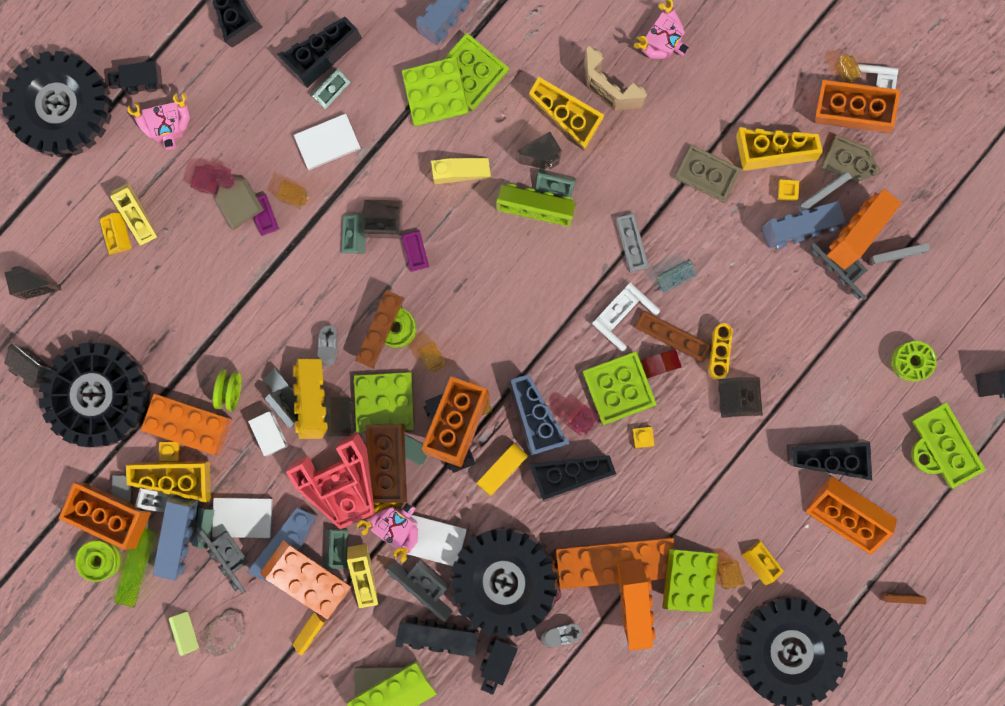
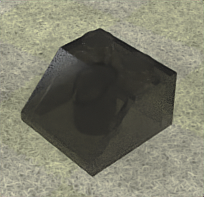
[517,132,562,170]
[4,266,62,300]
[4,343,52,388]
[718,377,763,418]
[326,397,355,437]

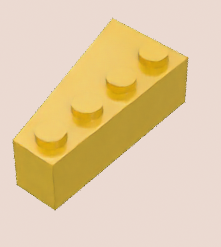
[529,77,604,151]
[736,127,822,171]
[293,359,328,439]
[126,460,211,502]

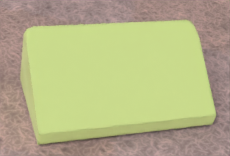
[169,612,199,656]

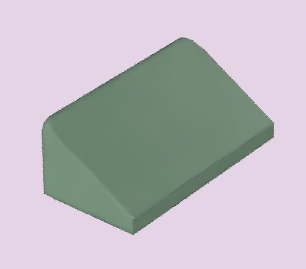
[310,68,351,109]
[534,169,576,198]
[342,214,367,254]
[405,435,428,466]
[192,507,215,549]
[323,529,348,569]

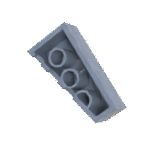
[416,0,470,46]
[762,201,846,250]
[508,375,570,455]
[153,495,200,581]
[247,507,318,585]

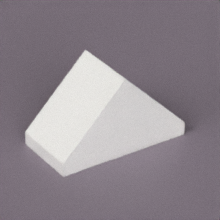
[135,488,174,512]

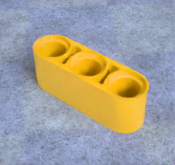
[708,323,732,380]
[476,443,528,497]

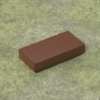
[881,592,926,605]

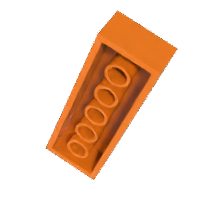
[555,537,675,589]

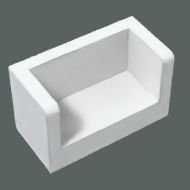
[248,411,289,456]

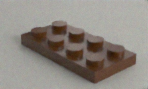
[365,424,407,503]

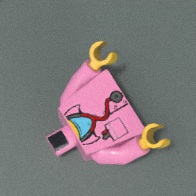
[634,0,689,59]
[128,92,190,150]
[357,502,418,562]

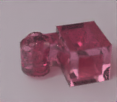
[190,164,235,195]
[570,405,600,435]

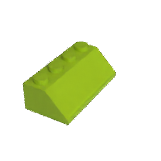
[496,184,576,227]
[347,659,437,706]

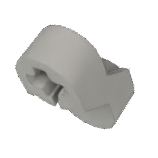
[317,325,338,366]
[541,624,582,648]

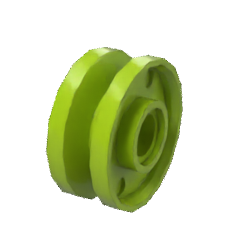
[385,308,417,348]
[891,341,936,381]
[213,369,242,411]
[75,539,122,582]

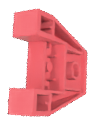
[286,432,375,529]

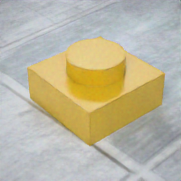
[778,180,799,201]
[632,427,654,448]
[159,442,180,462]

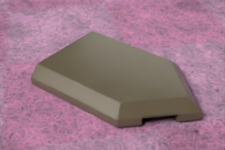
[821,134,881,183]
[215,174,264,230]

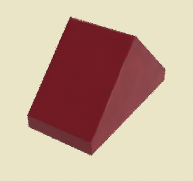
[640,349,682,379]

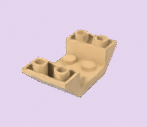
[584,46,647,111]

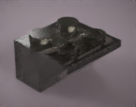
[361,200,403,239]

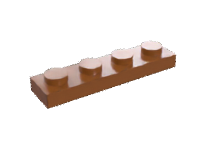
[355,290,405,369]

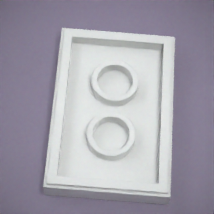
[294,114,361,170]
[212,498,273,538]
[406,515,467,566]

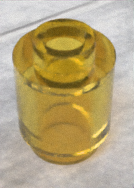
[835,54,861,83]

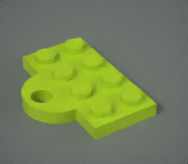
[911,402,986,489]

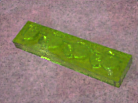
[114,528,157,608]

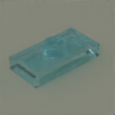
[656,259,697,293]

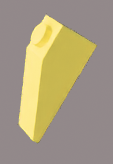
[431,158,491,185]
[110,183,157,246]
[347,544,378,608]

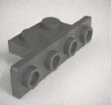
[810,242,868,300]
[263,368,298,428]
[196,527,249,594]
[386,560,453,622]

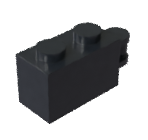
[108,61,163,95]
[479,637,518,695]

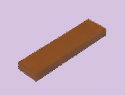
[634,311,711,363]

